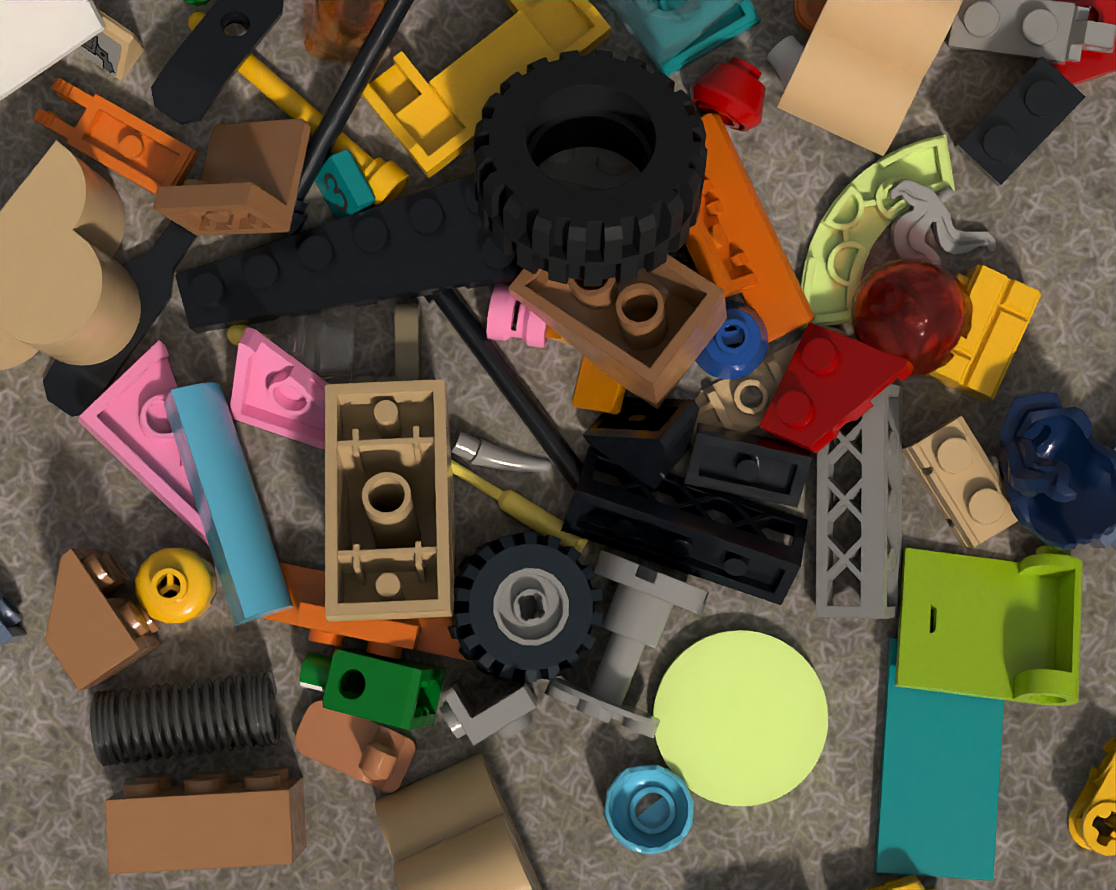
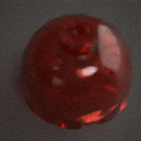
[851,255,973,376]

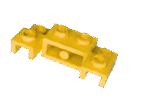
[361,0,611,179]

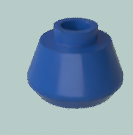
[695,301,768,380]

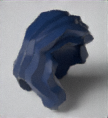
[998,392,1116,551]

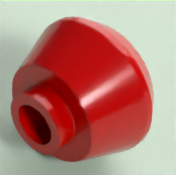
[690,57,766,132]

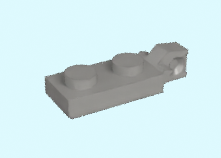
[948,0,1116,65]

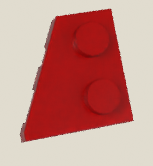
[759,322,914,453]

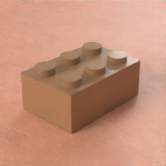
[105,767,307,874]

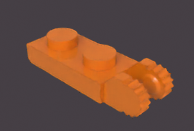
[33,77,199,196]

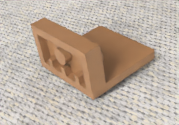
[153,118,311,236]

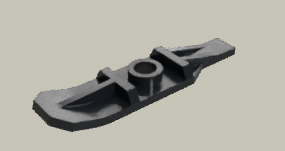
[151,0,284,125]
[43,221,198,417]

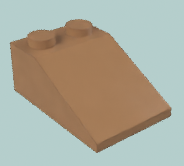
[508,254,727,409]

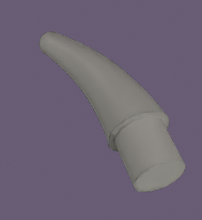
[450,430,551,472]

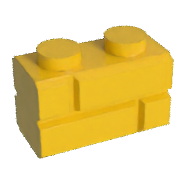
[919,264,1042,403]

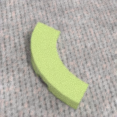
[800,134,955,331]

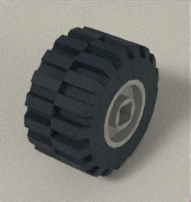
[448,532,603,682]

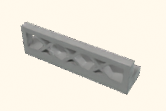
[816,384,903,619]

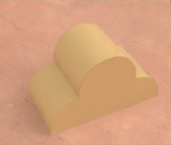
[777,0,963,156]
[0,140,141,370]
[325,379,457,622]
[375,751,544,890]

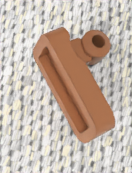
[295,699,417,793]

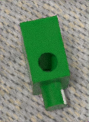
[299,648,446,730]

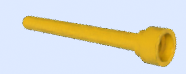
[188,11,411,206]

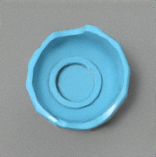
[603,764,694,855]

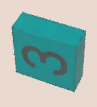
[315,149,375,220]

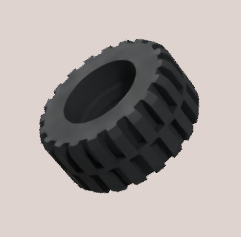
[474,50,708,286]

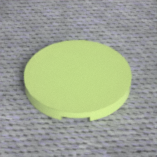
[653,630,828,806]

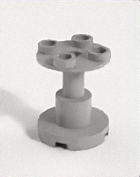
[545,550,709,738]

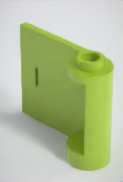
[895,546,1083,706]

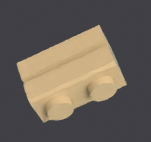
[902,416,1018,548]

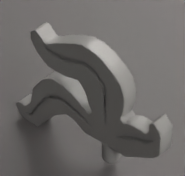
[887,179,996,281]

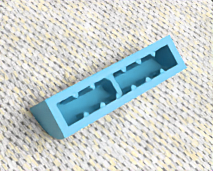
[164,382,293,626]

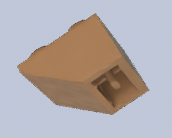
[45,548,162,691]

